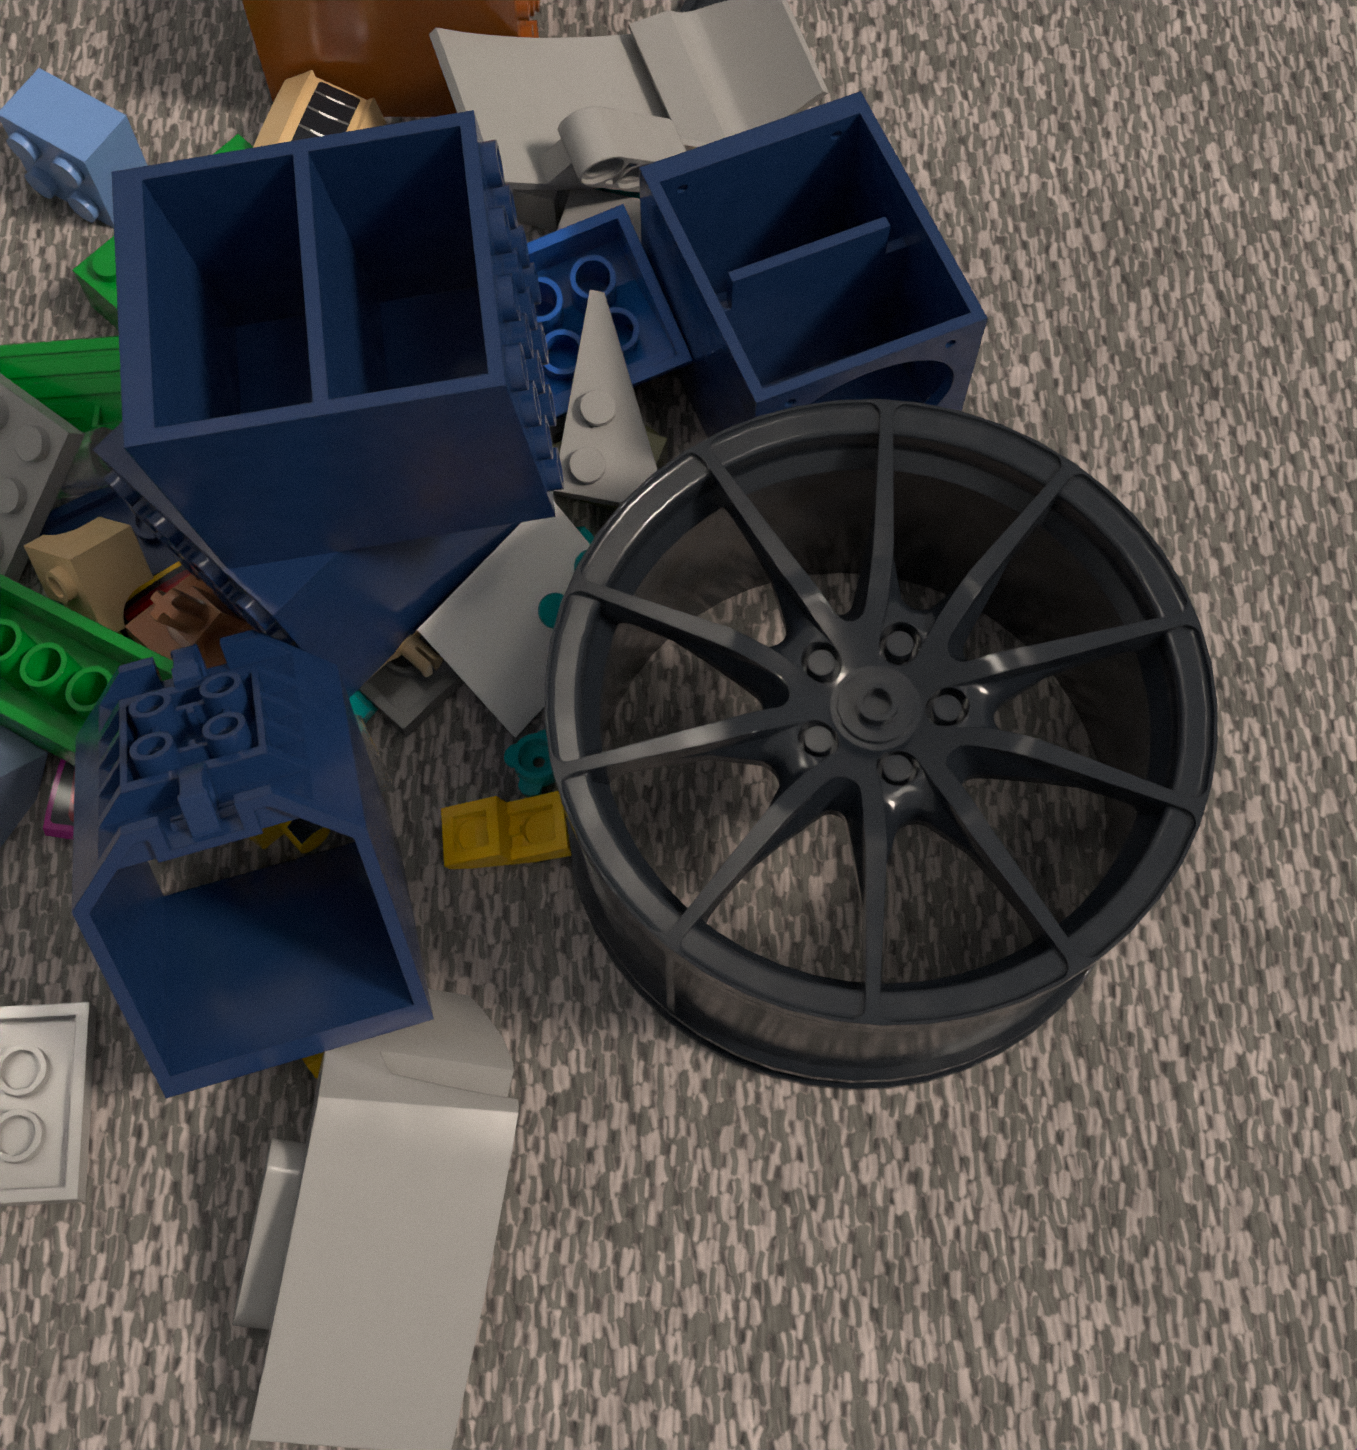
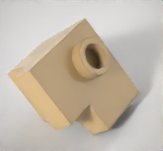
[24,517,153,633]

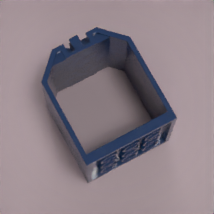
[72,629,434,1098]

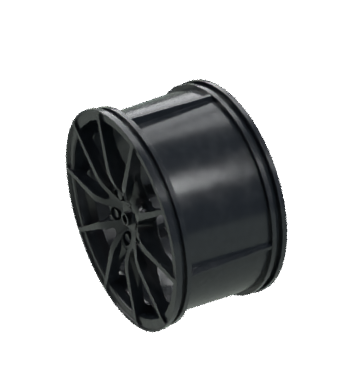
[544,399,1218,1091]

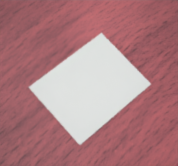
[417,502,590,738]

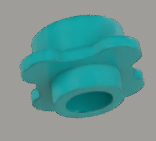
[504,729,555,797]

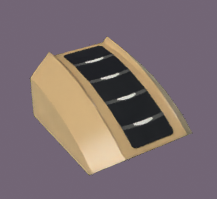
[253,70,387,148]

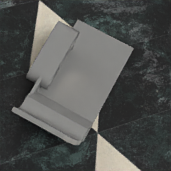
[429,0,829,193]
[232,989,519,1450]

